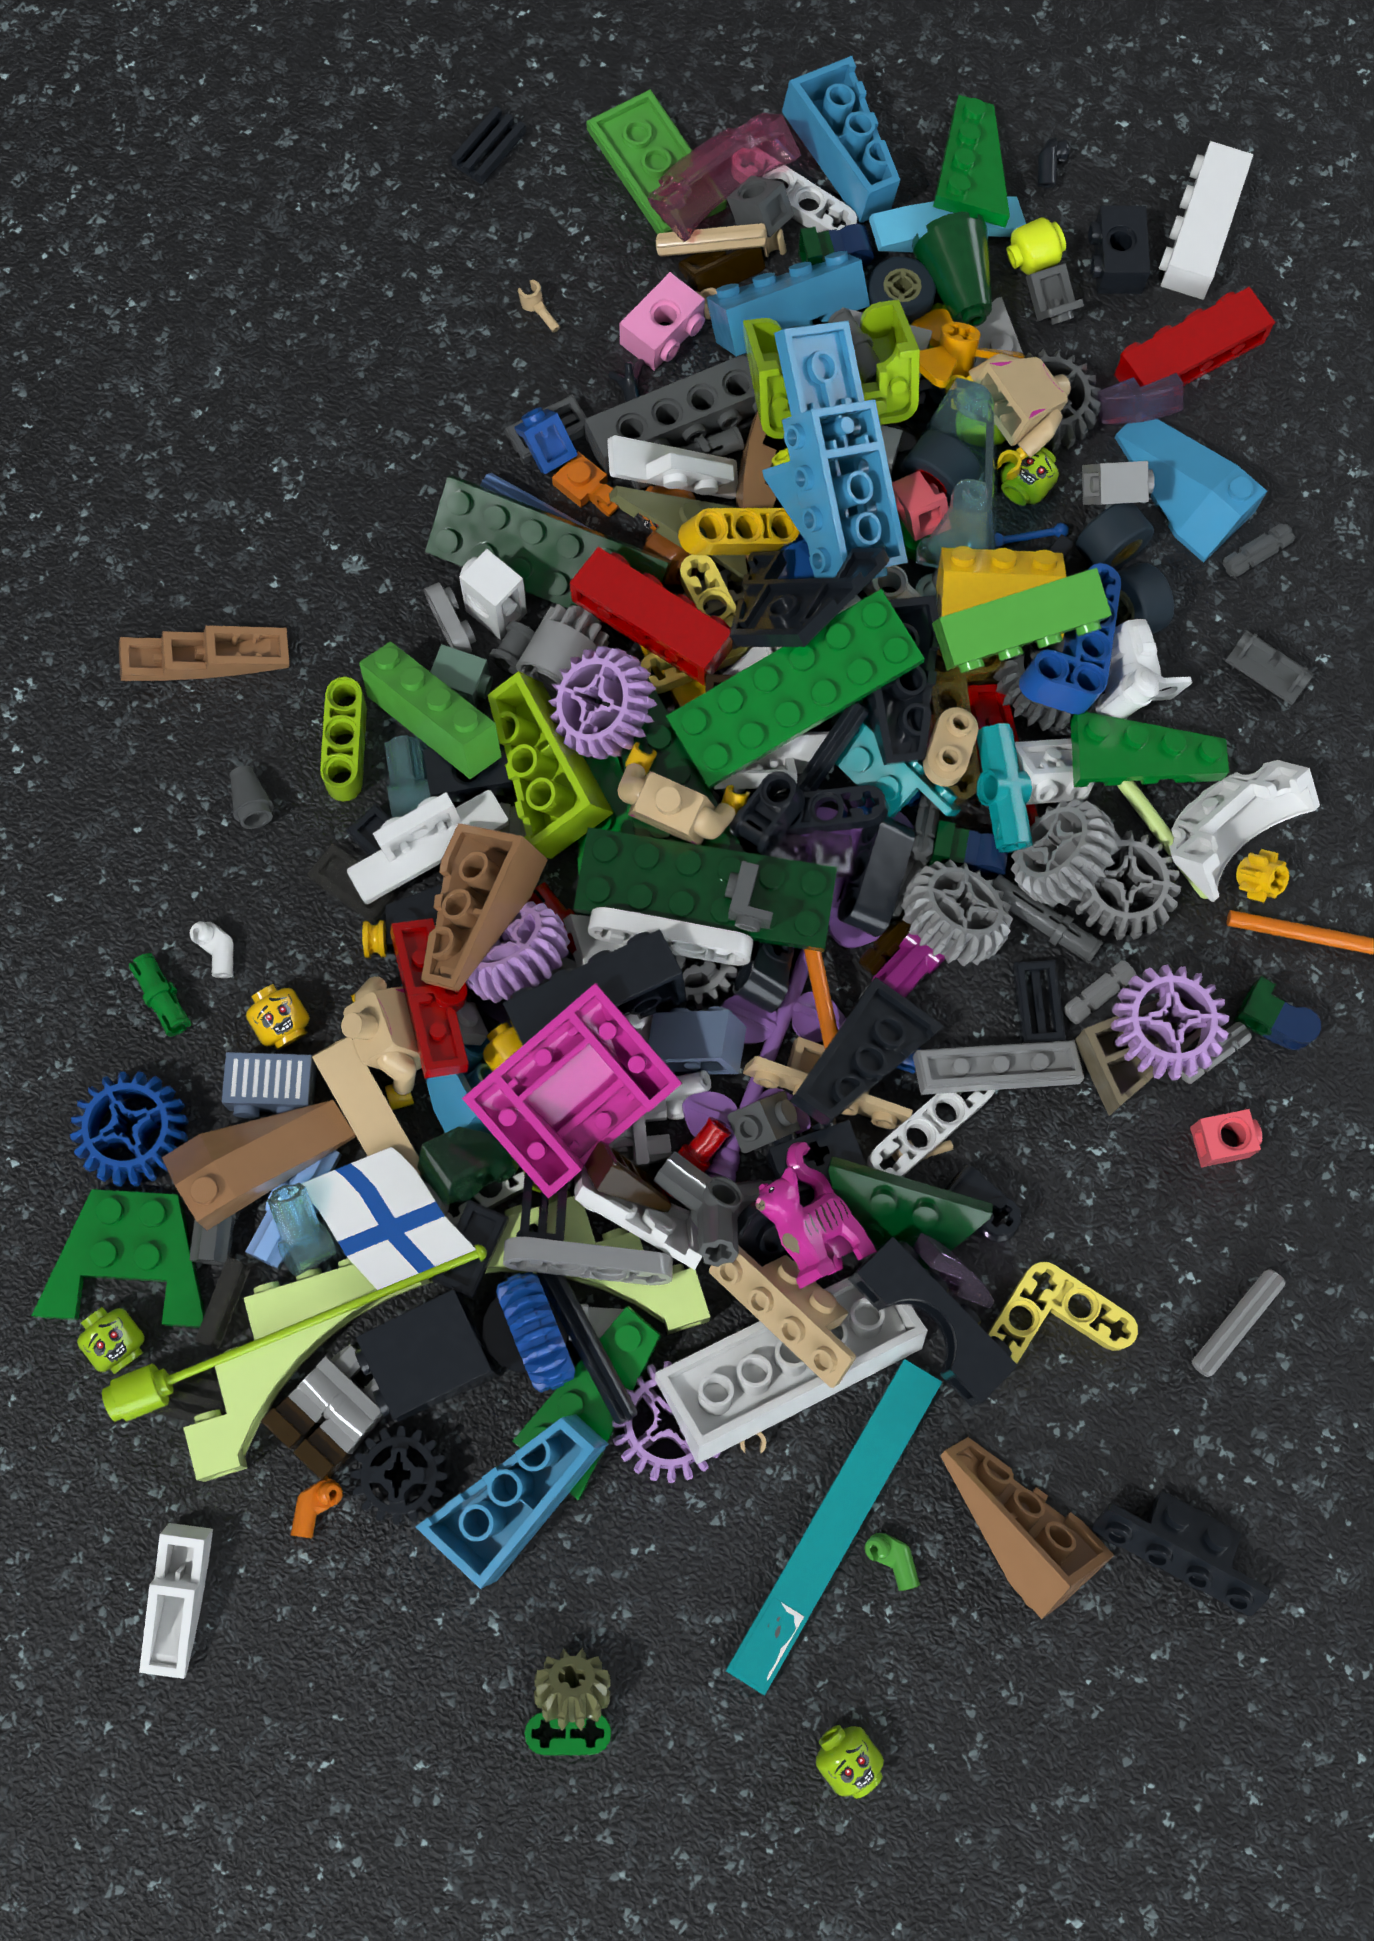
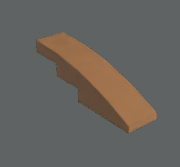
[736,410,777,571]
[119,626,289,681]

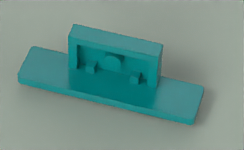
[835,701,961,817]

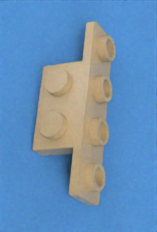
[743,1037,913,1129]
[709,1245,856,1388]

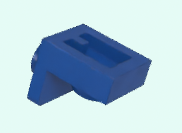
[514,407,578,474]

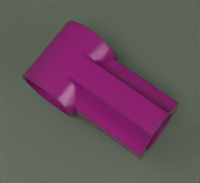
[872,934,945,998]

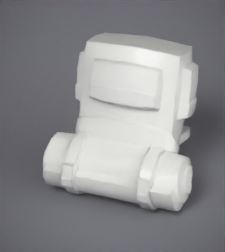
[1091,619,1192,719]

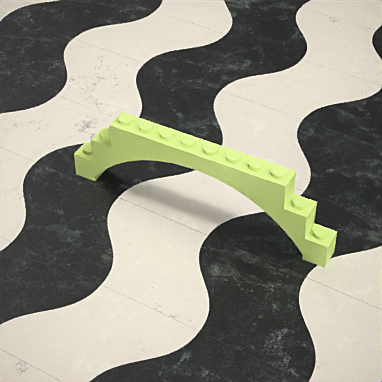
[183,1191,710,1482]

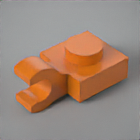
[552,451,619,517]

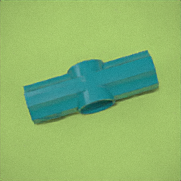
[976,723,1033,852]

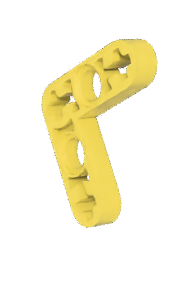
[641,554,749,694]
[987,1262,1138,1364]

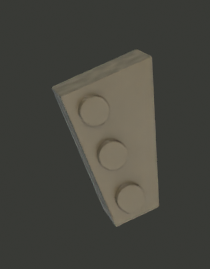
[1075,996,1201,1116]

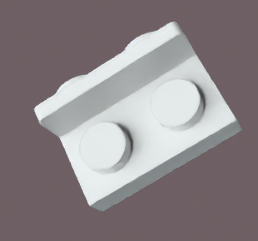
[1015,738,1095,805]

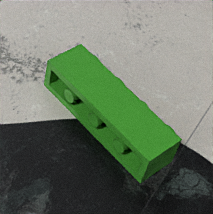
[932,568,1112,674]
[359,641,501,779]

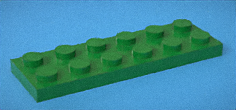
[666,589,925,789]

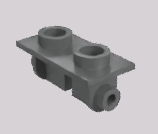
[1225,630,1314,705]

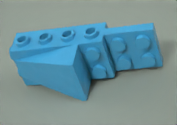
[762,320,908,579]

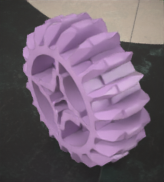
[549,646,657,759]
[465,901,570,1003]
[1111,964,1229,1080]
[612,1361,720,1483]

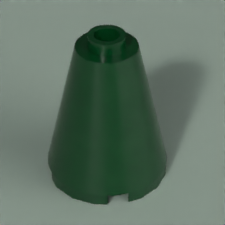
[912,212,992,327]

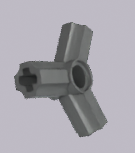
[653,1152,772,1267]

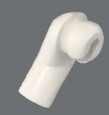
[190,921,234,978]
[666,1070,711,1120]

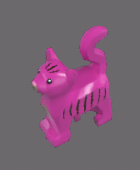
[756,1142,877,1289]

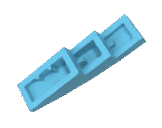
[869,197,1026,252]

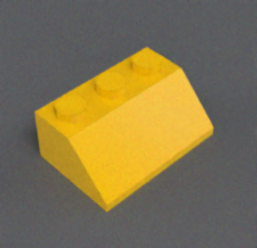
[936,546,1066,640]

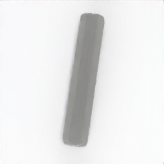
[1192,1269,1286,1377]

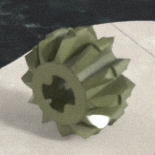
[534,1648,610,1731]

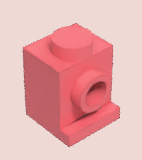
[892,471,951,541]

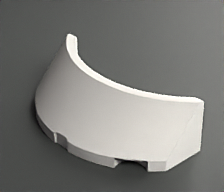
[1169,760,1320,902]

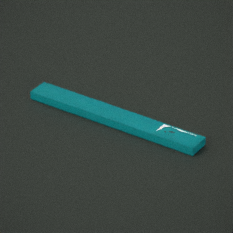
[725,1359,942,1696]

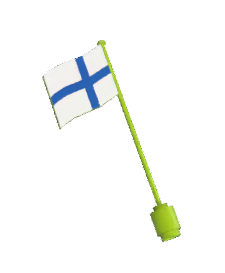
[102,1147,487,1422]

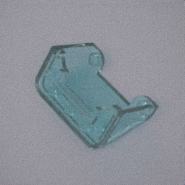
[916,377,998,568]

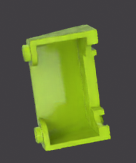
[743,299,920,439]

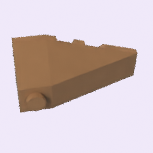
[421,823,548,991]
[162,1100,357,1231]
[941,1437,1114,1619]

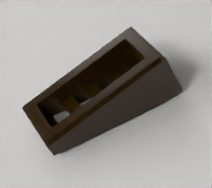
[584,1141,672,1213]

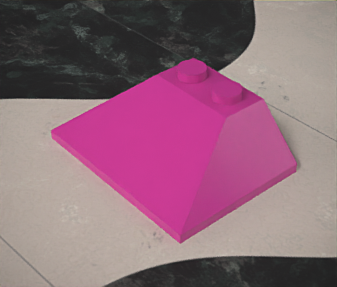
[462,983,682,1199]

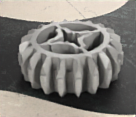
[1011,798,1119,907]
[1071,830,1181,940]
[901,860,1013,967]

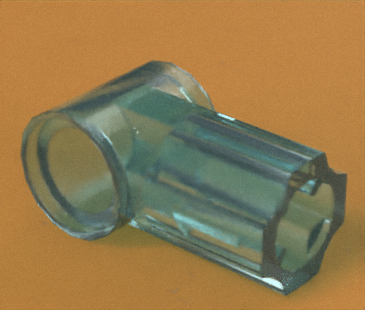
[384,735,431,818]
[267,1183,336,1277]

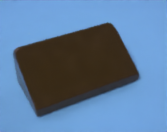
[678,247,765,292]

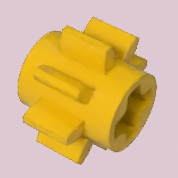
[1236,849,1289,902]

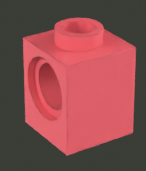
[1190,1109,1262,1168]

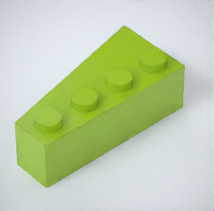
[488,671,614,859]

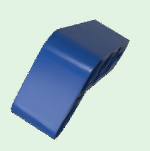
[1019,563,1121,715]

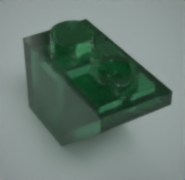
[417,1126,518,1206]

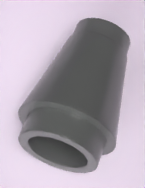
[230,766,274,829]

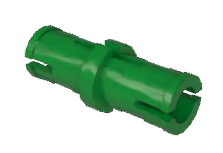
[128,953,191,1037]

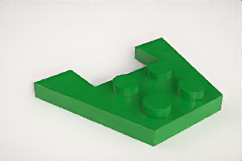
[31,1189,208,1328]

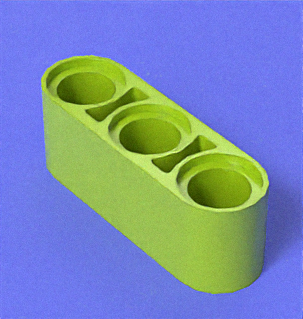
[320,677,367,802]

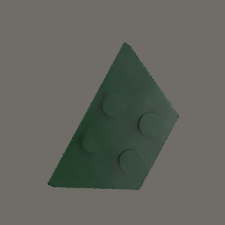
[828,1156,993,1270]

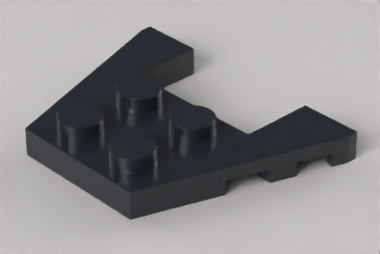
[730,547,890,647]

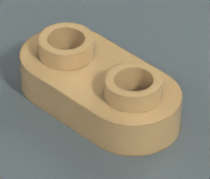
[923,707,978,787]

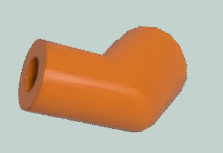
[290,1479,343,1538]

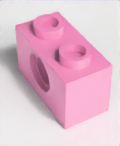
[619,272,705,371]

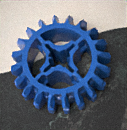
[70,1071,189,1187]
[496,1272,575,1393]

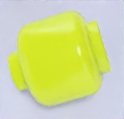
[1006,217,1066,275]

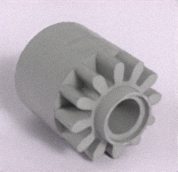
[516,604,610,698]

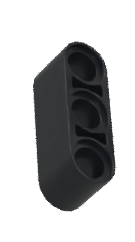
[837,816,915,937]

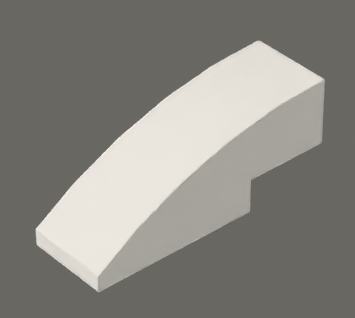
[139,1523,213,1679]

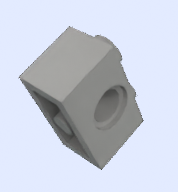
[1082,461,1154,505]

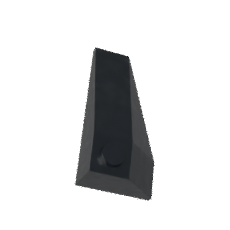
[863,595,940,765]

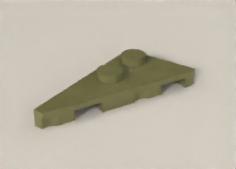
[609,486,748,583]

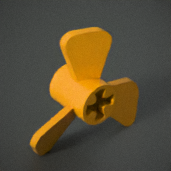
[911,308,1025,388]

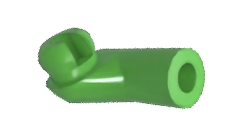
[865,1533,920,1591]

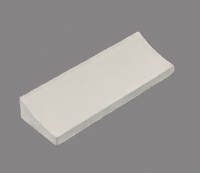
[655,1277,928,1464]

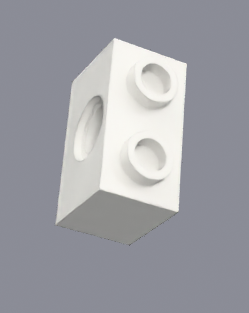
[459,549,527,640]

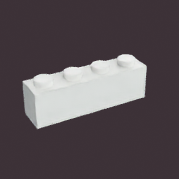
[1159,141,1253,300]

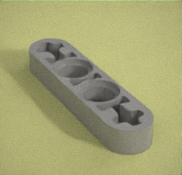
[503,1237,673,1285]

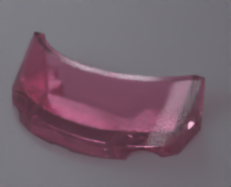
[647,113,801,242]

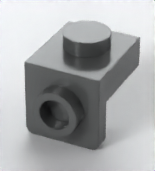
[1026,263,1084,325]
[725,861,773,932]
[727,1091,801,1153]

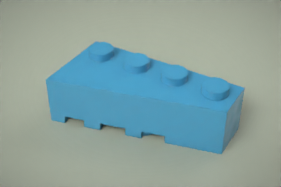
[782,56,900,223]
[706,251,870,357]
[415,1414,608,1589]

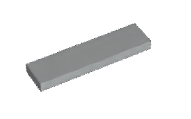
[913,1040,1084,1095]

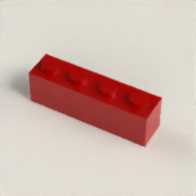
[1114,287,1275,410]
[570,546,733,686]

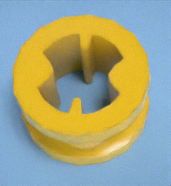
[362,920,388,958]

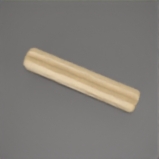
[656,223,767,256]

